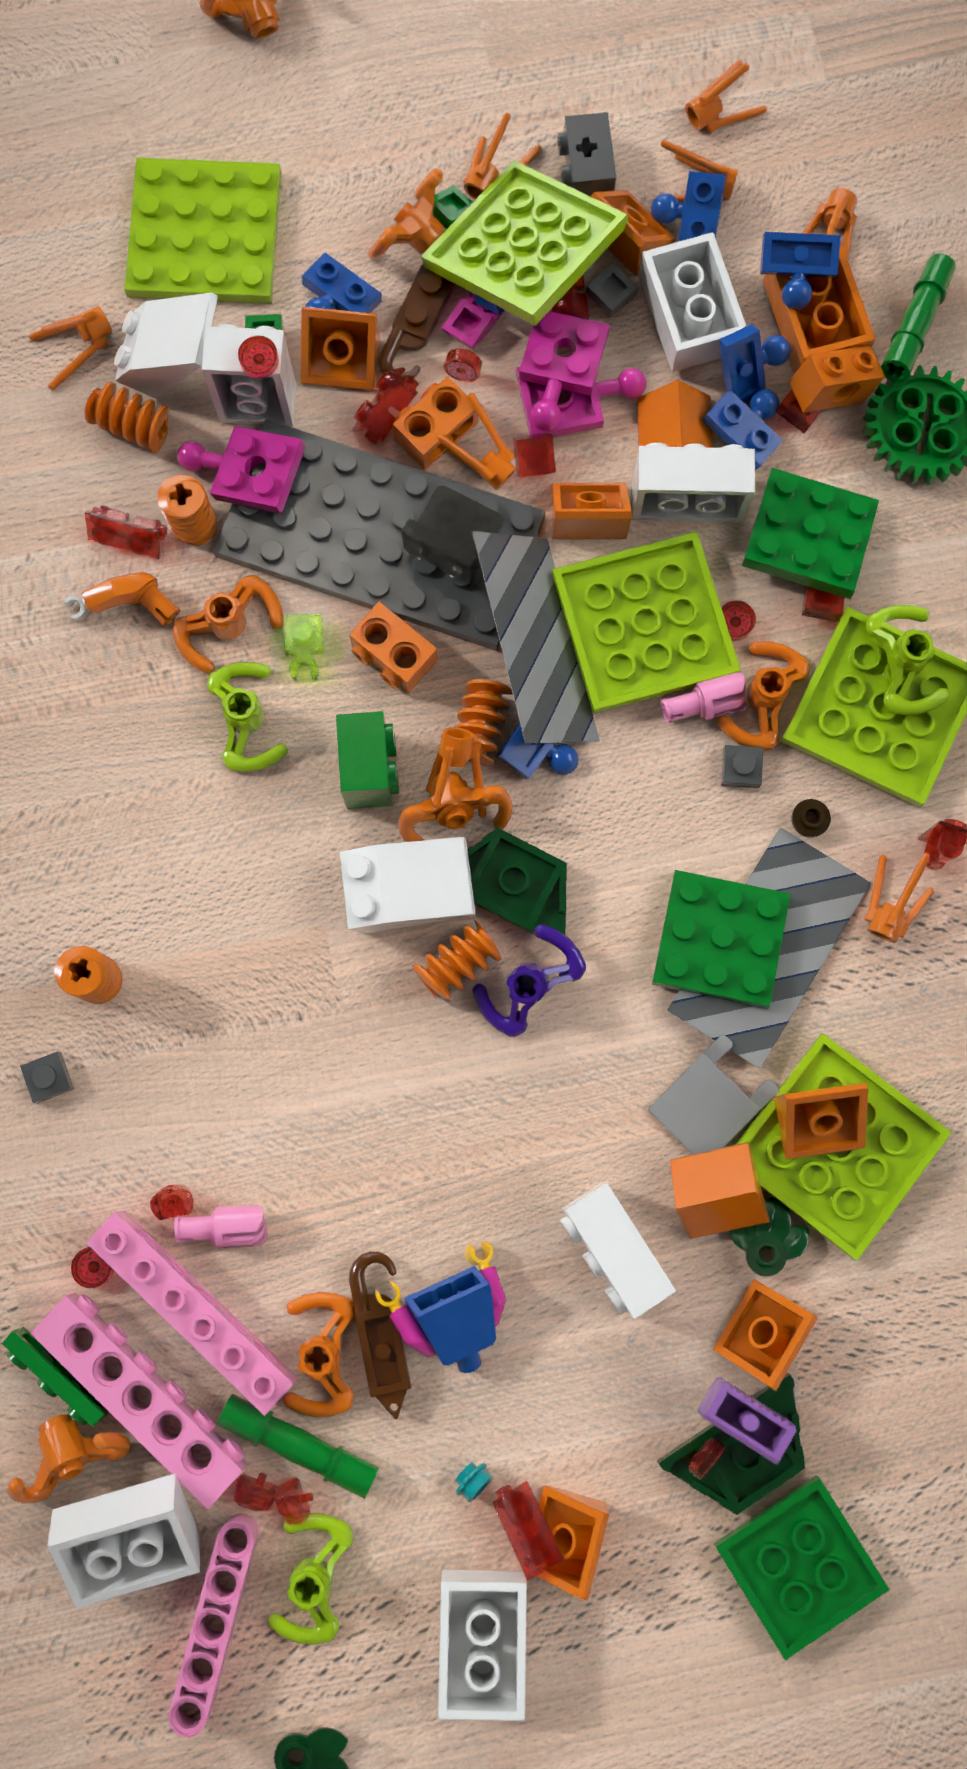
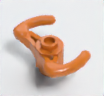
[199,0,279,39]
[368,168,445,261]
[172,575,284,674]
[716,641,810,751]
[398,771,513,842]
[284,1292,355,1417]
[8,1414,131,1504]

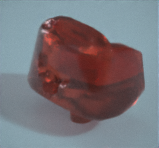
[150,1184,194,1220]
[234,1472,279,1512]
[274,1477,313,1525]

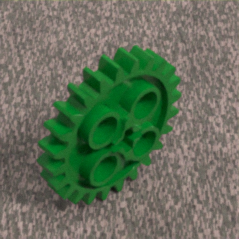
[862,365,967,485]

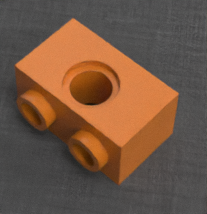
[789,345,885,413]

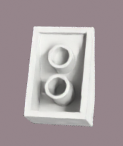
[114,293,218,399]
[340,837,476,934]

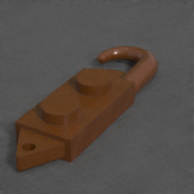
[379,264,455,383]
[349,1251,412,1419]

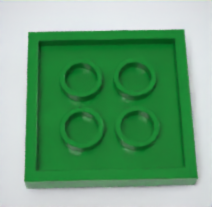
[742,468,879,599]
[652,870,791,1009]
[713,1475,890,1661]

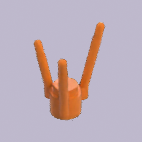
[685,60,767,133]
[463,113,542,200]
[655,140,738,203]
[803,188,857,259]
[29,305,113,390]
[438,393,517,490]
[426,728,486,818]
[864,853,934,943]

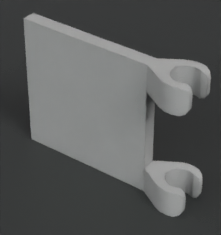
[648,1035,779,1154]

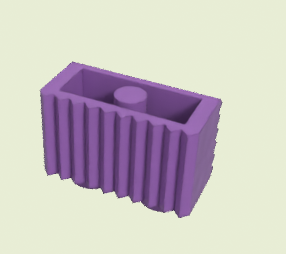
[697,1377,796,1464]

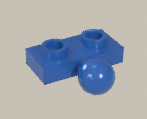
[651,171,726,242]
[760,232,841,310]
[302,252,382,313]
[719,324,791,403]
[702,389,783,471]
[496,722,579,779]

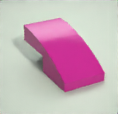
[442,292,504,350]

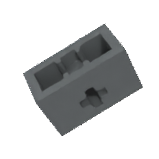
[557,112,616,197]

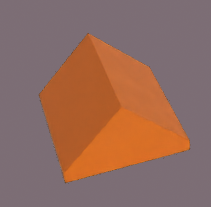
[591,190,677,276]
[300,307,380,390]
[636,380,713,448]
[552,482,632,539]
[774,1083,868,1159]
[670,1142,770,1239]
[713,1279,818,1390]
[523,1485,610,1600]

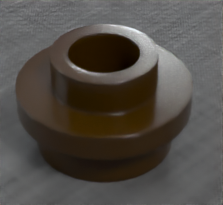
[791,799,831,838]

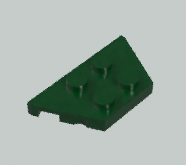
[467,827,567,945]
[657,1372,805,1515]

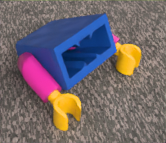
[375,1241,506,1373]

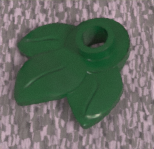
[730,1197,810,1277]
[274,1727,349,1769]

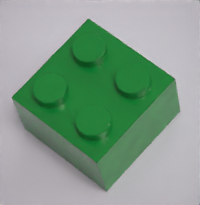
[336,711,399,809]

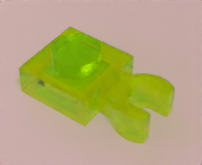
[284,613,324,681]

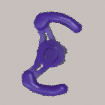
[472,924,586,1037]

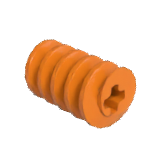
[84,381,169,453]
[157,475,217,546]
[454,679,513,766]
[412,920,502,1000]
[54,946,123,1004]

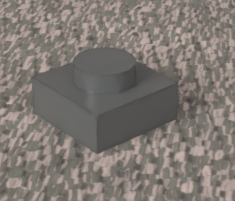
[586,263,638,318]
[721,745,763,788]
[20,1051,74,1104]

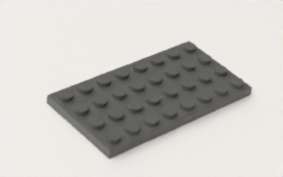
[213,419,546,651]

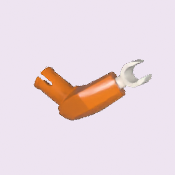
[64,572,181,627]

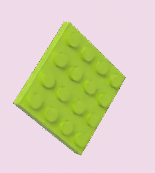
[124,157,281,303]
[421,160,628,326]
[552,531,741,714]
[781,606,967,808]
[736,1033,952,1261]

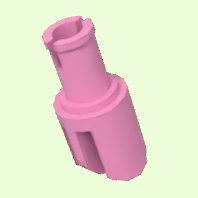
[661,673,746,724]
[174,1205,268,1248]

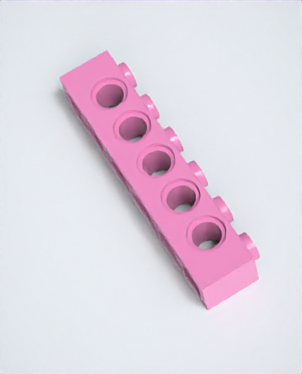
[86,1211,299,1416]
[30,1293,248,1510]

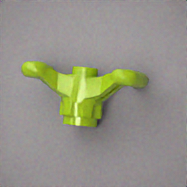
[866,605,950,716]
[207,662,288,772]
[268,1513,353,1645]

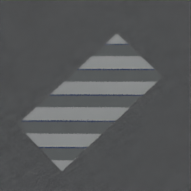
[473,531,600,743]
[668,828,871,1068]

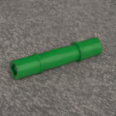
[881,253,956,382]
[217,1394,379,1499]

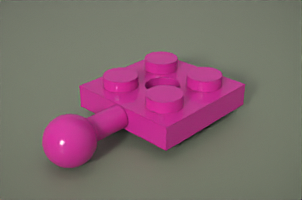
[519,311,610,431]
[516,366,646,442]
[177,426,306,514]

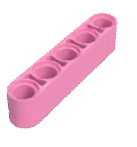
[168,1513,259,1738]

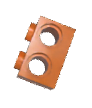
[393,376,478,470]
[349,601,438,693]

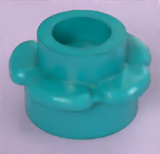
[455,1462,493,1503]

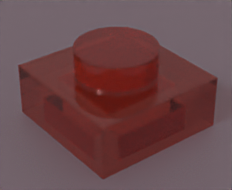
[776,389,822,434]
[513,433,556,478]
[802,586,845,622]

